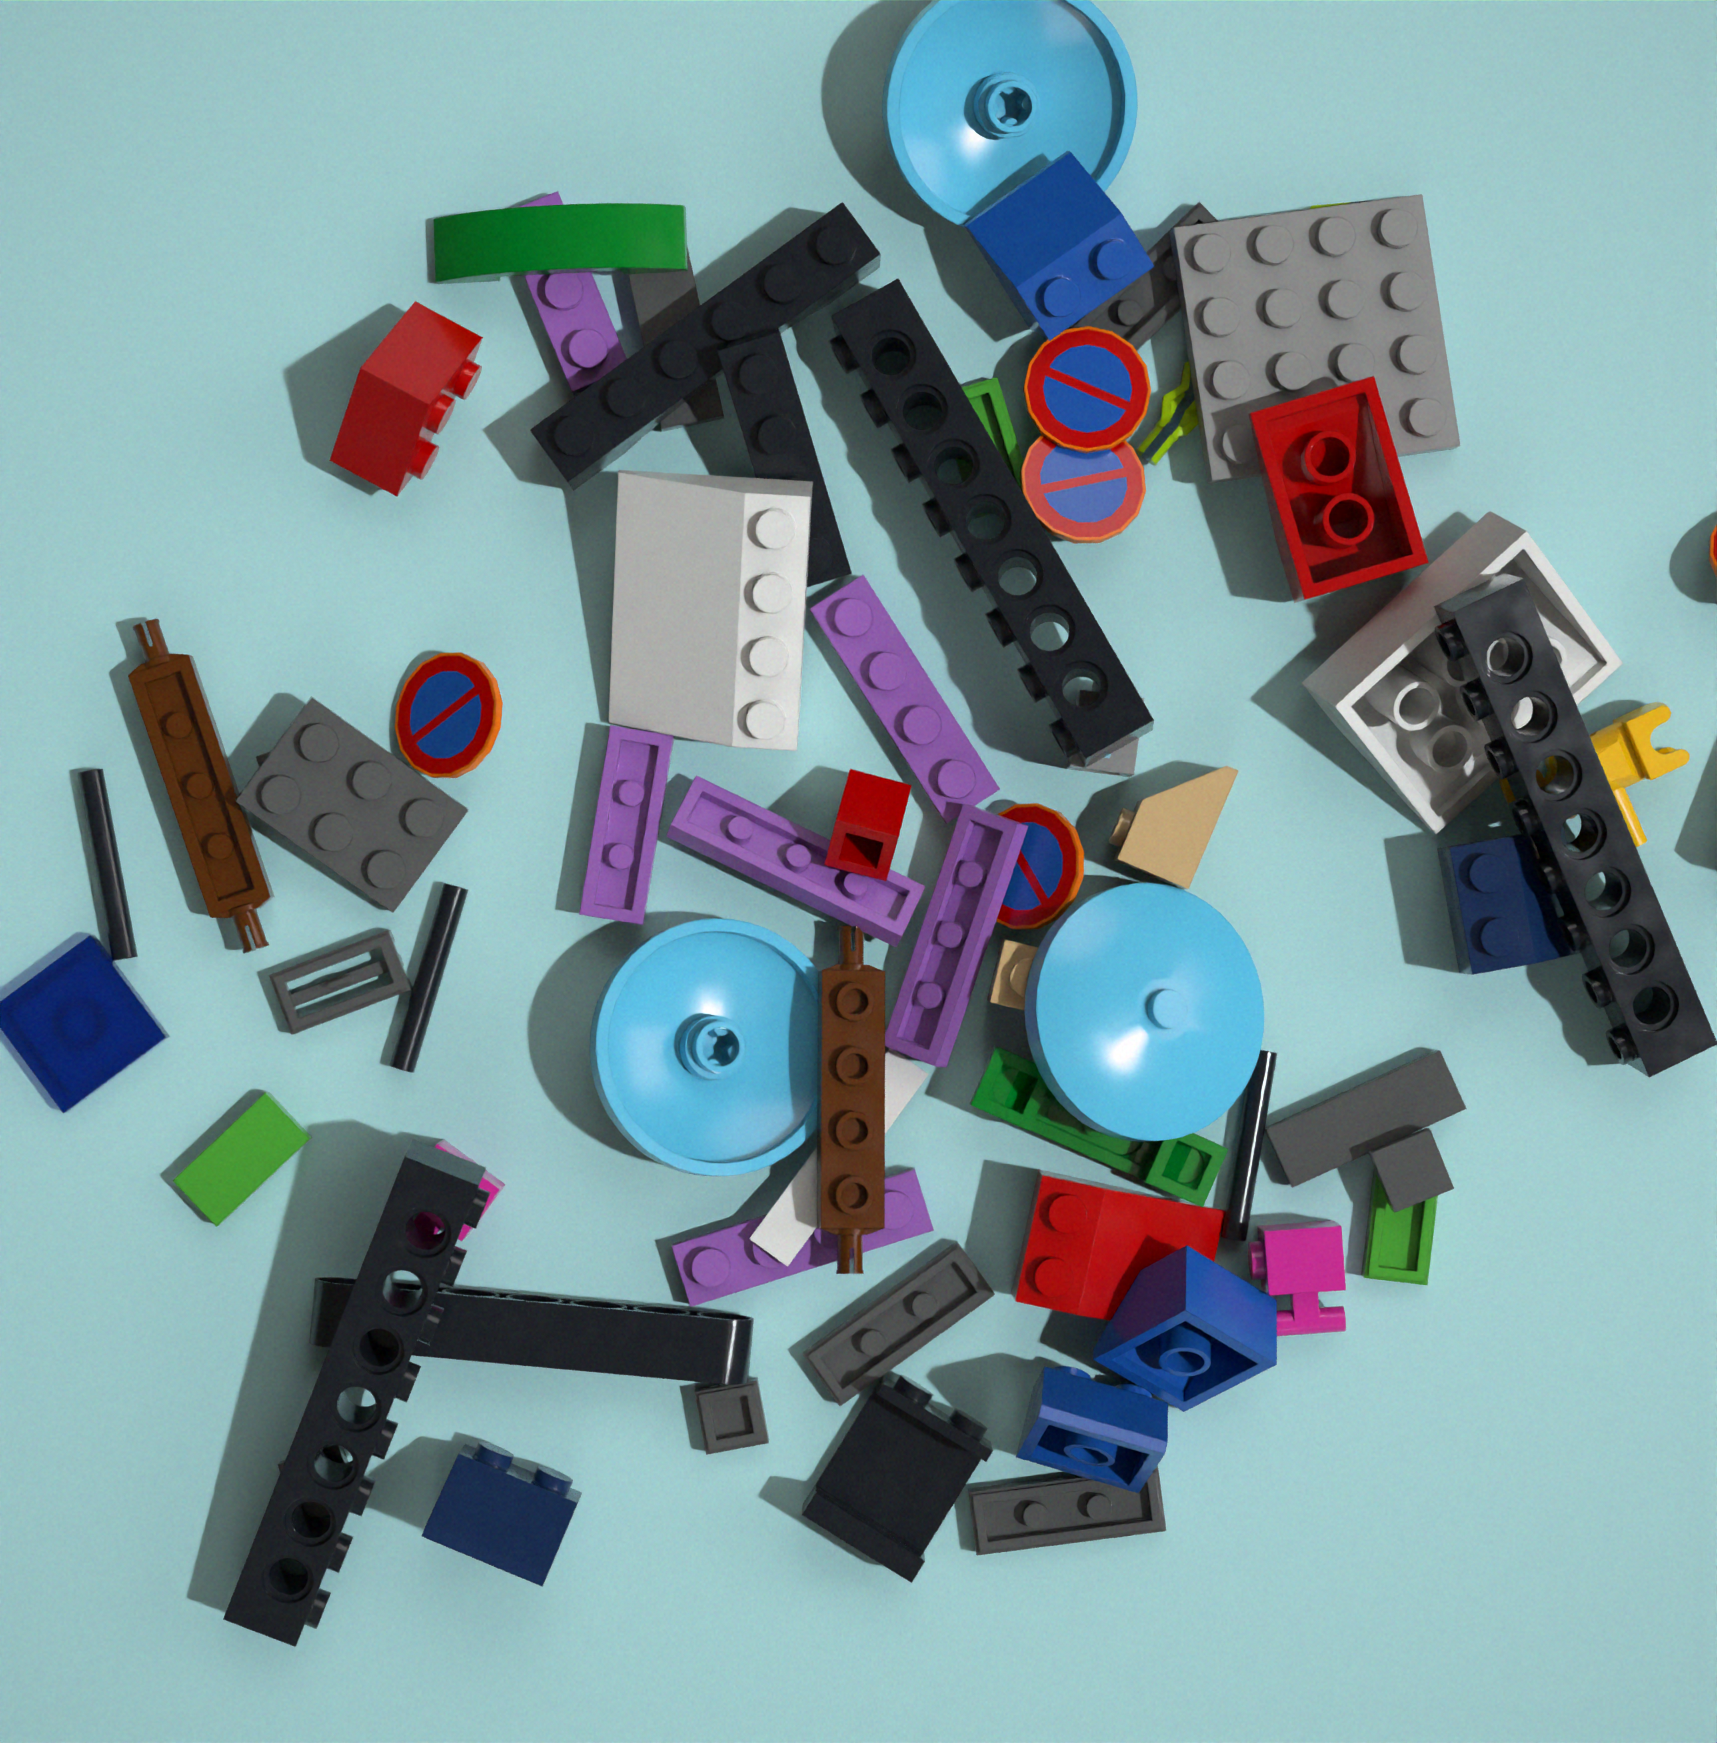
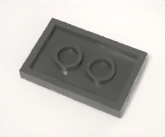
[236,696,468,913]

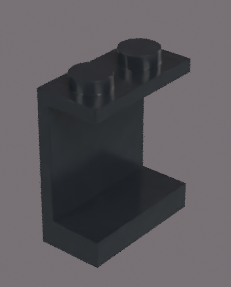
[802,1375,993,1583]

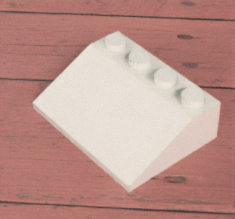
[608,470,813,751]
[1302,511,1623,834]

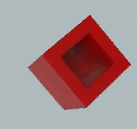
[824,769,912,881]

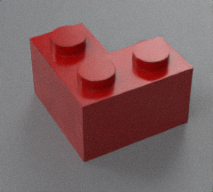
[329,301,483,497]

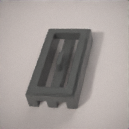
[269,930,413,1035]

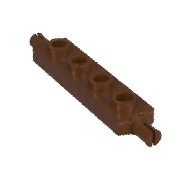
[128,619,275,954]
[817,926,885,1274]

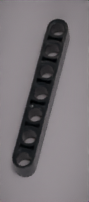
[309,1277,754,1384]

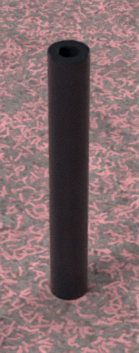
[77,769,138,961]
[389,883,468,1073]
[1221,1050,1277,1241]

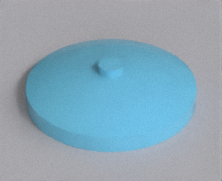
[882,0,1138,228]
[1024,883,1264,1142]
[589,918,818,1177]

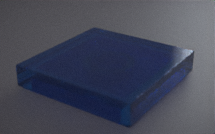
[0,935,170,1114]

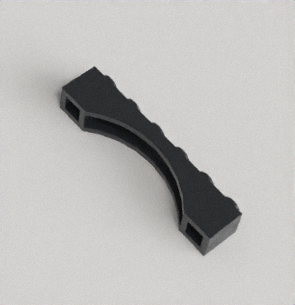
[530,202,881,491]

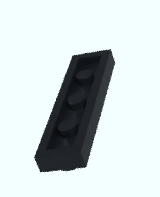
[716,327,852,587]

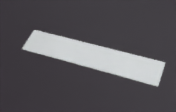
[749,1048,929,1267]

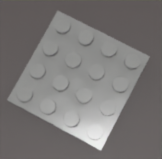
[1169,194,1460,484]

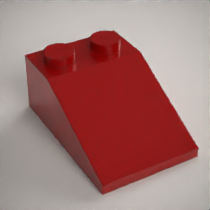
[1248,376,1429,603]
[1011,1169,1225,1321]

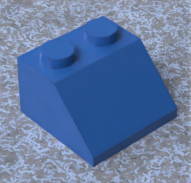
[963,151,1155,341]
[1093,1245,1277,1412]
[1016,1366,1168,1493]

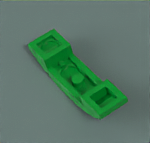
[434,203,688,284]
[969,1045,1229,1207]

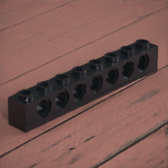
[828,279,1154,768]
[1434,573,1717,1077]
[223,1139,490,1647]

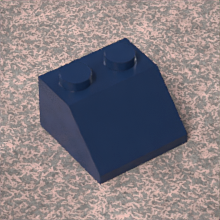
[1437,826,1580,975]
[422,1441,582,1587]

